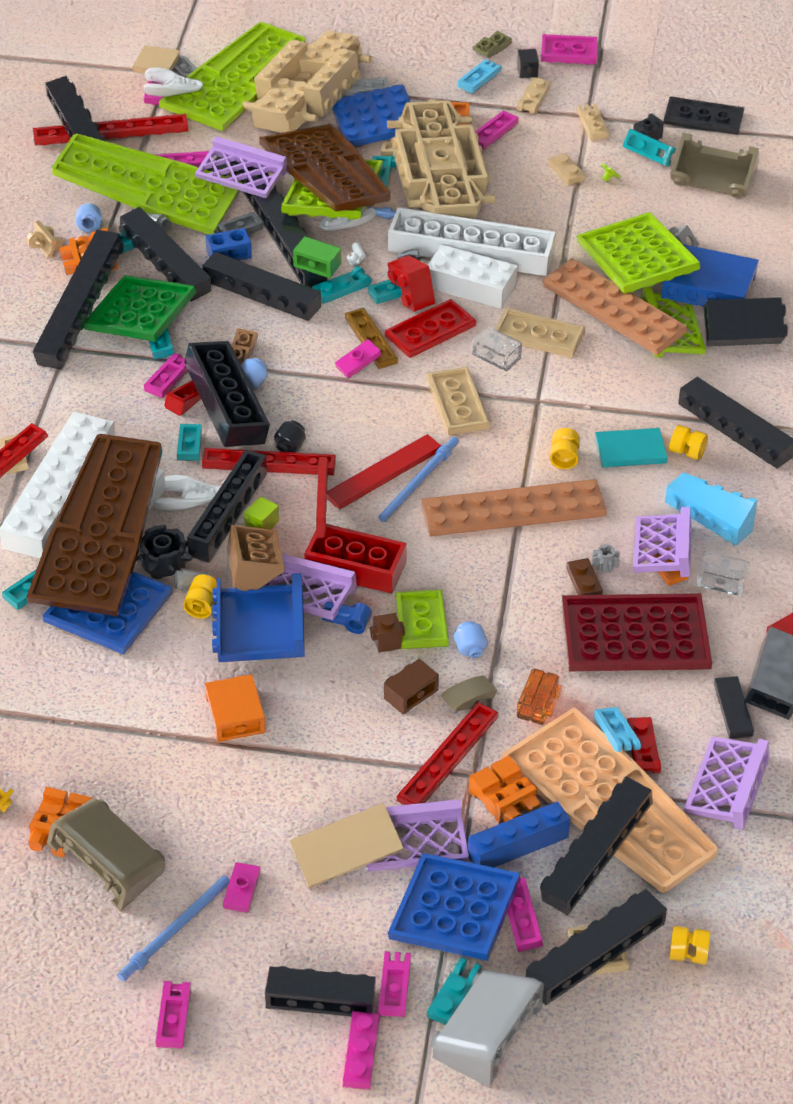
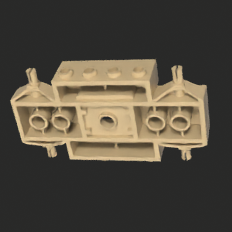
[242,30,373,133]
[387,100,495,219]

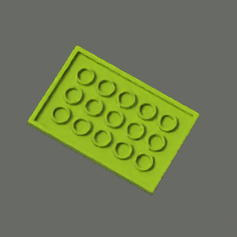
[281,159,383,220]
[576,212,700,294]

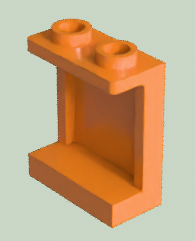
[205,674,265,742]

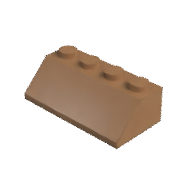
[227,525,285,591]

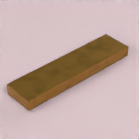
[345,308,398,369]

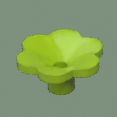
[601,163,621,182]

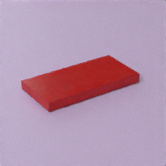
[385,299,476,358]

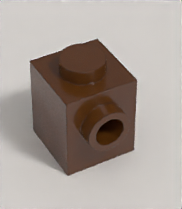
[370,613,405,653]

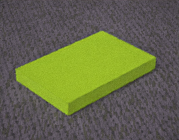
[396,589,449,649]

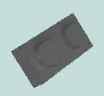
[218,212,263,234]

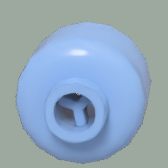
[76,203,102,233]
[241,358,267,390]
[454,621,488,658]

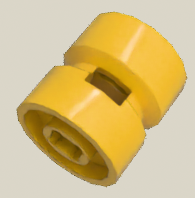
[669,424,708,461]
[550,428,580,470]
[183,574,217,619]
[669,925,710,965]

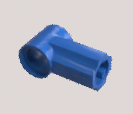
[322,601,372,634]

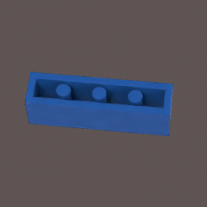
[468,801,570,868]

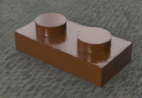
[566,558,603,595]

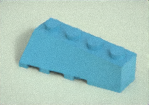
[665,472,758,545]

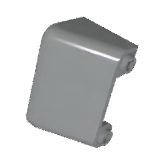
[431,970,544,1087]

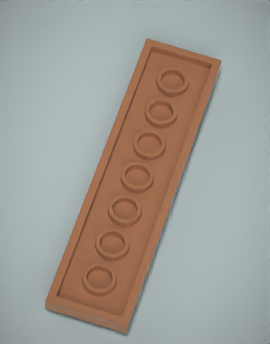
[542,258,687,355]
[422,479,607,537]

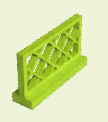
[640,287,706,358]

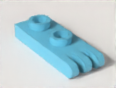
[457,59,502,94]
[594,707,641,752]

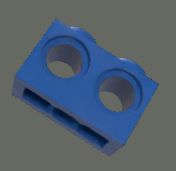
[205,228,252,261]

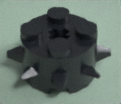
[137,525,193,580]

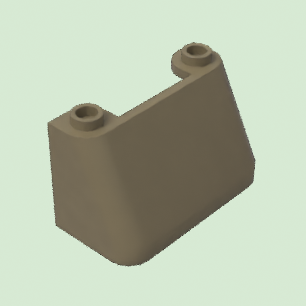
[670,132,759,198]
[47,798,165,911]

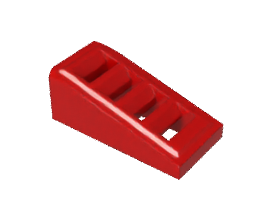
[164,380,201,416]

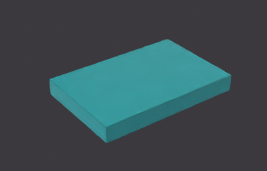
[595,428,668,468]

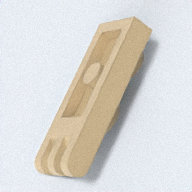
[577,103,609,140]

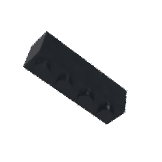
[265,966,376,1017]

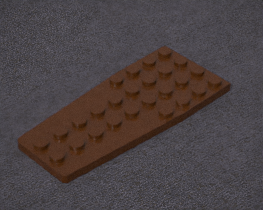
[259,124,391,211]
[26,434,163,616]

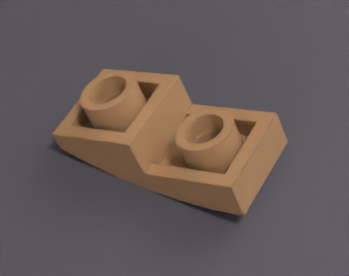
[231,328,258,365]

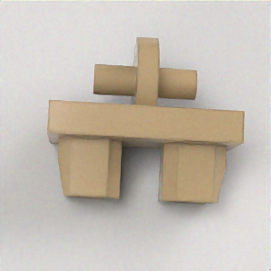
[27,221,63,258]

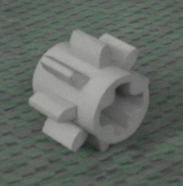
[592,545,620,573]

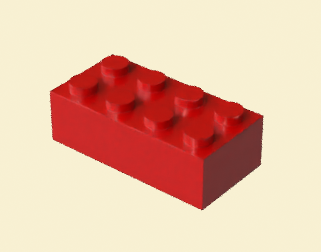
[304,524,407,594]

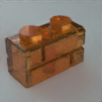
[517,668,562,725]

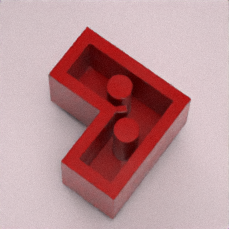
[387,255,435,312]

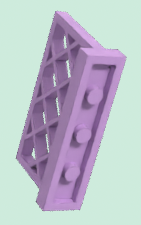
[195,136,287,198]
[633,507,692,577]
[264,554,357,620]
[684,736,770,830]
[360,799,469,872]

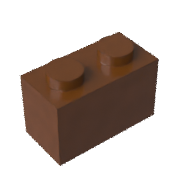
[384,659,439,715]

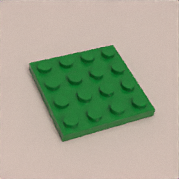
[84,275,196,342]

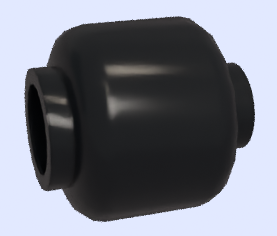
[274,420,306,453]

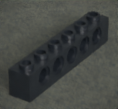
[187,450,267,563]

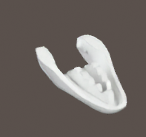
[144,68,203,97]
[319,208,376,231]
[154,475,220,511]

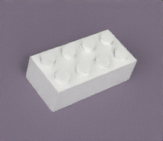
[428,244,517,309]

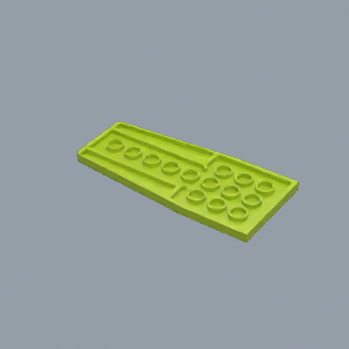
[159,22,306,131]
[52,134,243,235]

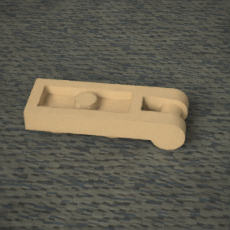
[517,78,551,114]

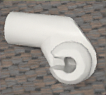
[347,242,366,266]

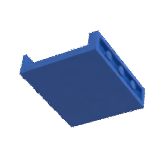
[661,244,759,307]
[212,573,305,662]

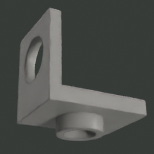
[669,225,699,247]

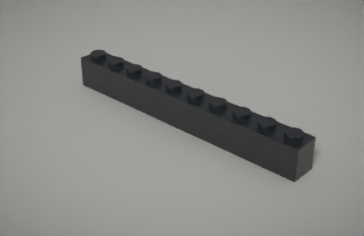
[231,161,327,288]

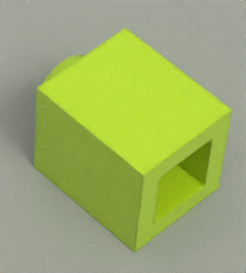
[244,496,279,529]

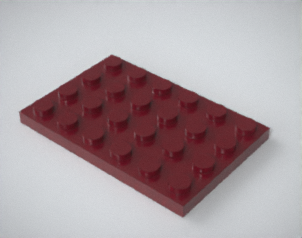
[561,593,712,672]

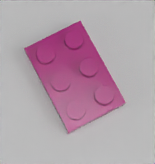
[541,34,597,65]

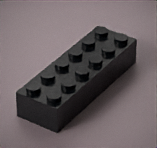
[184,341,270,447]

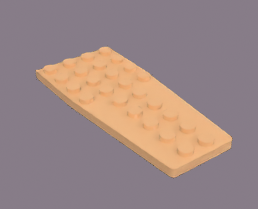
[501,707,718,893]

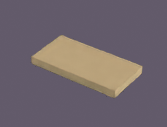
[493,308,585,358]
[426,367,490,435]
[289,803,404,889]

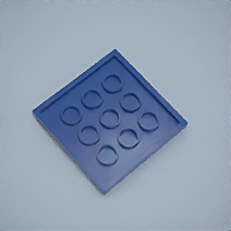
[332,84,411,147]
[43,572,173,654]
[388,853,521,961]

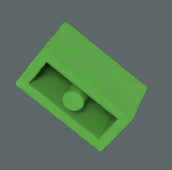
[293,236,341,278]

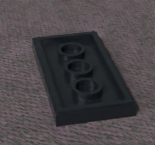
[663,96,744,135]

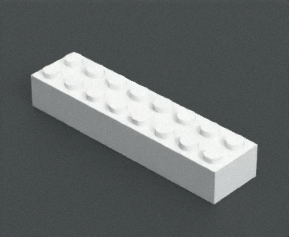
[388,207,556,276]
[0,412,115,558]

